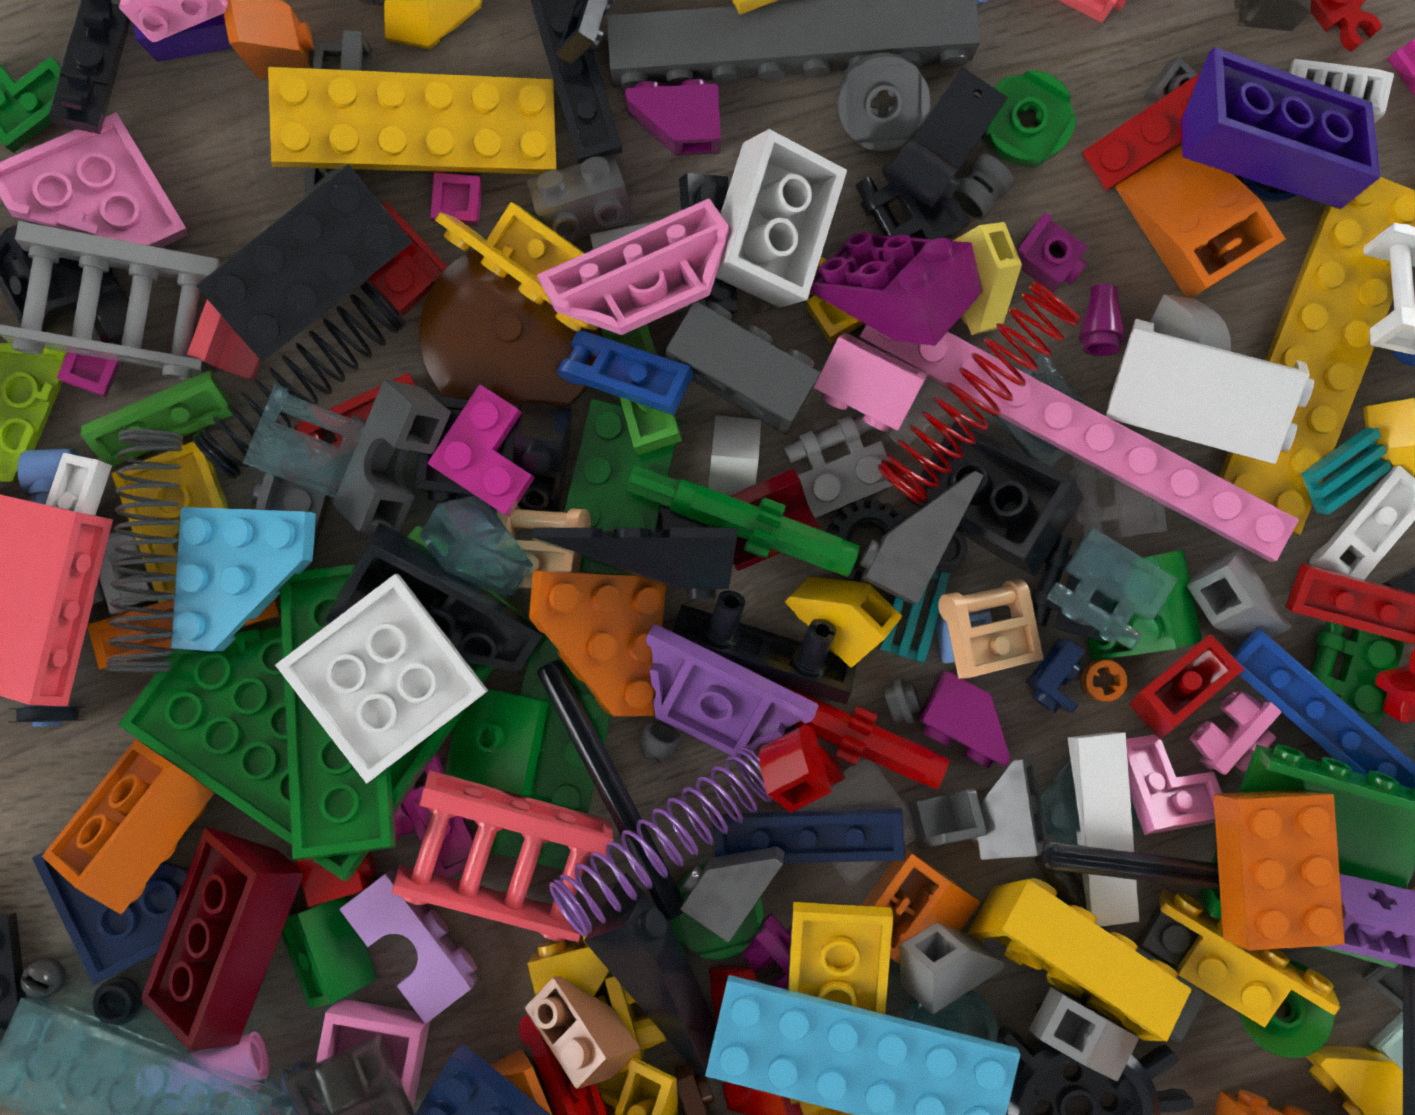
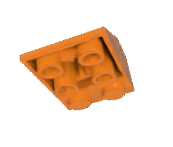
[1114,144,1286,298]

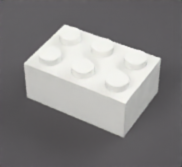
[716,129,847,308]

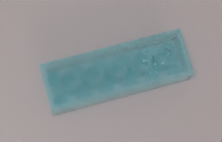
[0,998,297,1115]

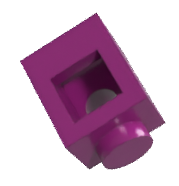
[1016,212,1088,292]

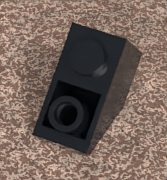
[514,401,572,512]

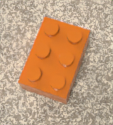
[1213,789,1345,951]

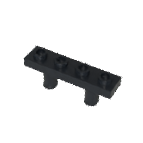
[672,590,857,704]

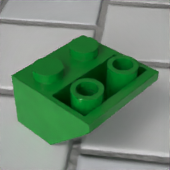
[1087,550,1202,660]

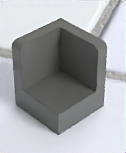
[909,788,987,850]

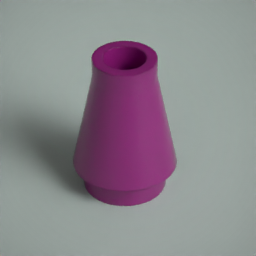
[1078,284,1126,356]

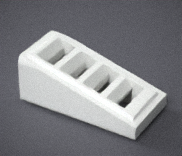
[1289,59,1394,122]

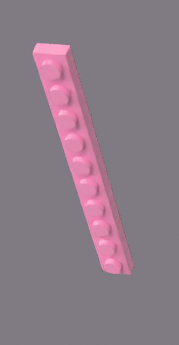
[859,324,1299,562]

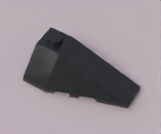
[532,527,737,599]

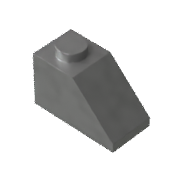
[972,754,1047,860]
[680,847,784,943]

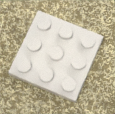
[275,574,488,784]

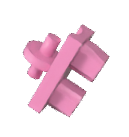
[1190,689,1282,775]

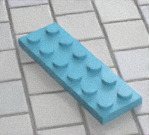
[705,975,1020,1115]

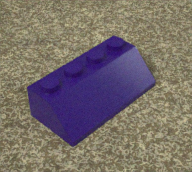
[1181,47,1381,209]

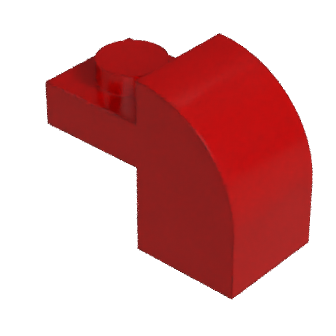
[759,725,845,813]

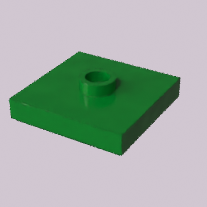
[444,687,549,795]

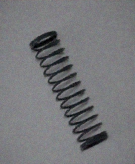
[192,282,406,479]

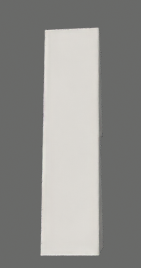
[1067,732,1139,927]

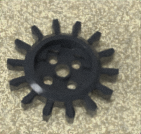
[997,997,1194,1115]

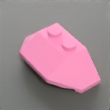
[537,198,730,335]

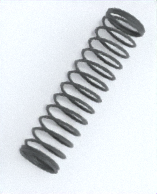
[106,429,183,672]

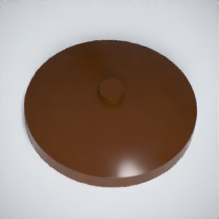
[419,249,603,418]

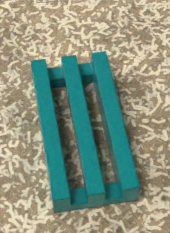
[1302,428,1392,515]
[879,570,950,663]

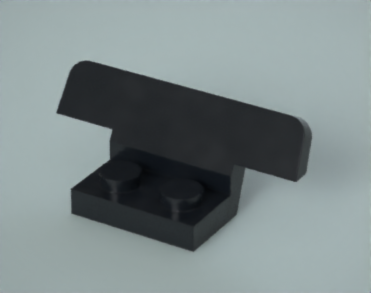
[0,222,129,343]

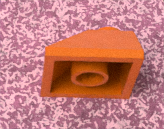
[223,0,314,79]

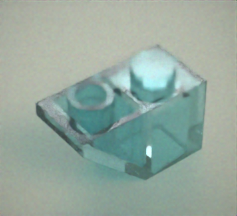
[419,496,533,597]

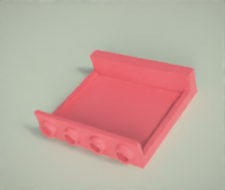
[0,494,113,707]

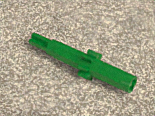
[625,465,859,577]

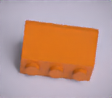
[42,739,215,915]

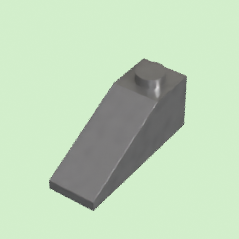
[859,471,984,604]

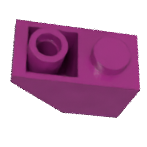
[625,79,721,156]
[916,670,1011,769]

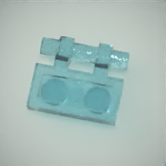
[1047,528,1178,650]

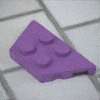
[646,623,819,757]

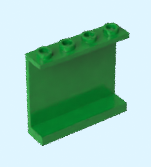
[1199,744,1415,969]

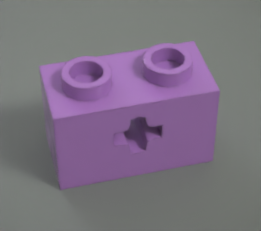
[1325,874,1415,967]

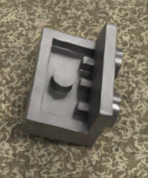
[526,153,634,241]

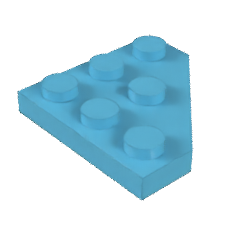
[171,507,316,651]

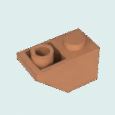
[525,976,640,1090]

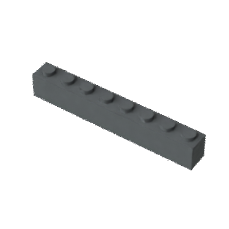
[606,0,980,90]

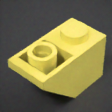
[953,222,1022,335]

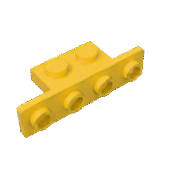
[435,202,598,332]
[1159,889,1340,1028]

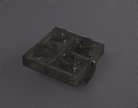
[285,1034,415,1115]

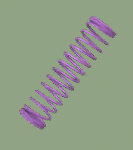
[550,748,773,937]

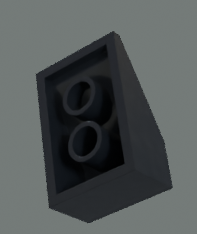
[906,422,1084,576]

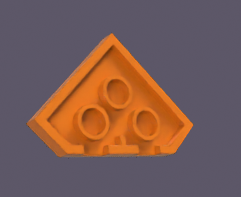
[529,570,666,717]

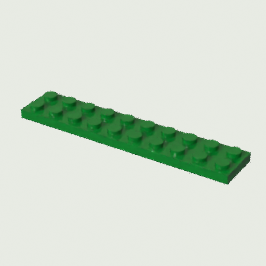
[490,399,681,870]

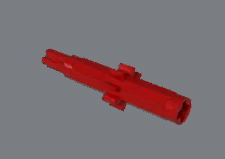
[777,683,950,790]

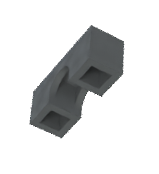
[333,379,451,534]

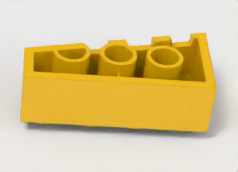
[967,878,1192,1042]

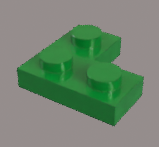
[0,56,62,153]

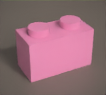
[814,332,928,432]

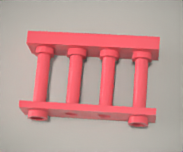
[391,770,613,942]

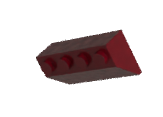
[141,828,304,1051]

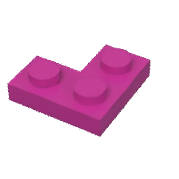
[427,384,535,517]

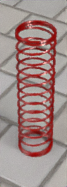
[878,281,1081,504]

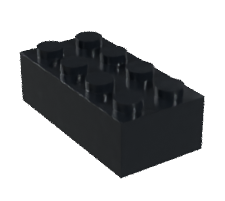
[196,164,412,362]

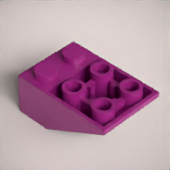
[810,232,983,346]

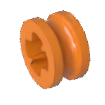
[1080,660,1127,702]

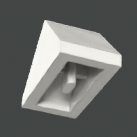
[708,415,761,496]

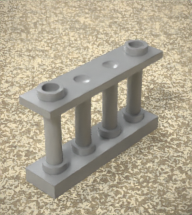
[0,221,220,380]

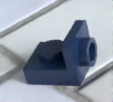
[1025,639,1085,714]

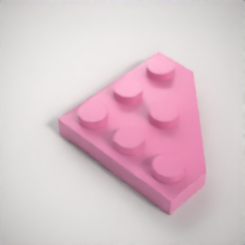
[0,112,188,248]

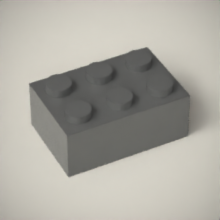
[666,301,820,435]

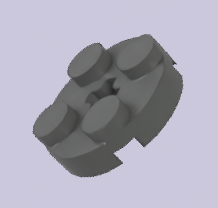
[836,53,930,151]

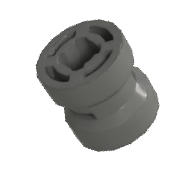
[954,153,1015,220]

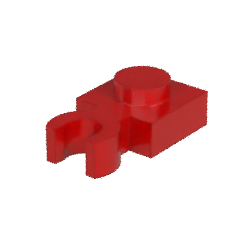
[1302,0,1382,52]

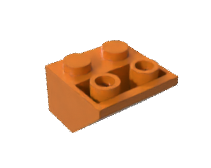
[860,846,981,964]

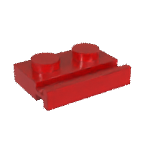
[368,201,448,316]

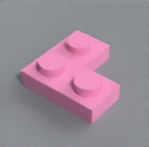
[1126,734,1222,835]

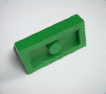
[281,896,377,1008]

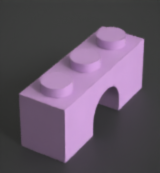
[339,867,479,1024]

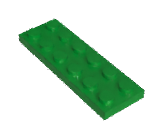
[280,564,396,861]

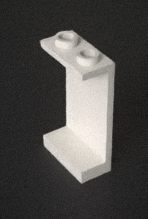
[1106,319,1314,464]

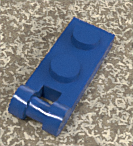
[557,331,694,415]

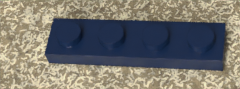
[713,808,906,863]

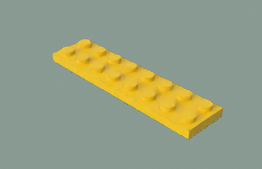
[1218,177,1415,536]

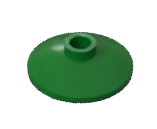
[1239,960,1335,1058]

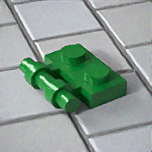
[1309,621,1406,728]

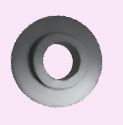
[884,677,922,724]

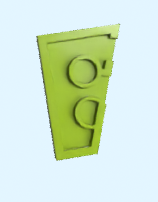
[0,343,67,484]

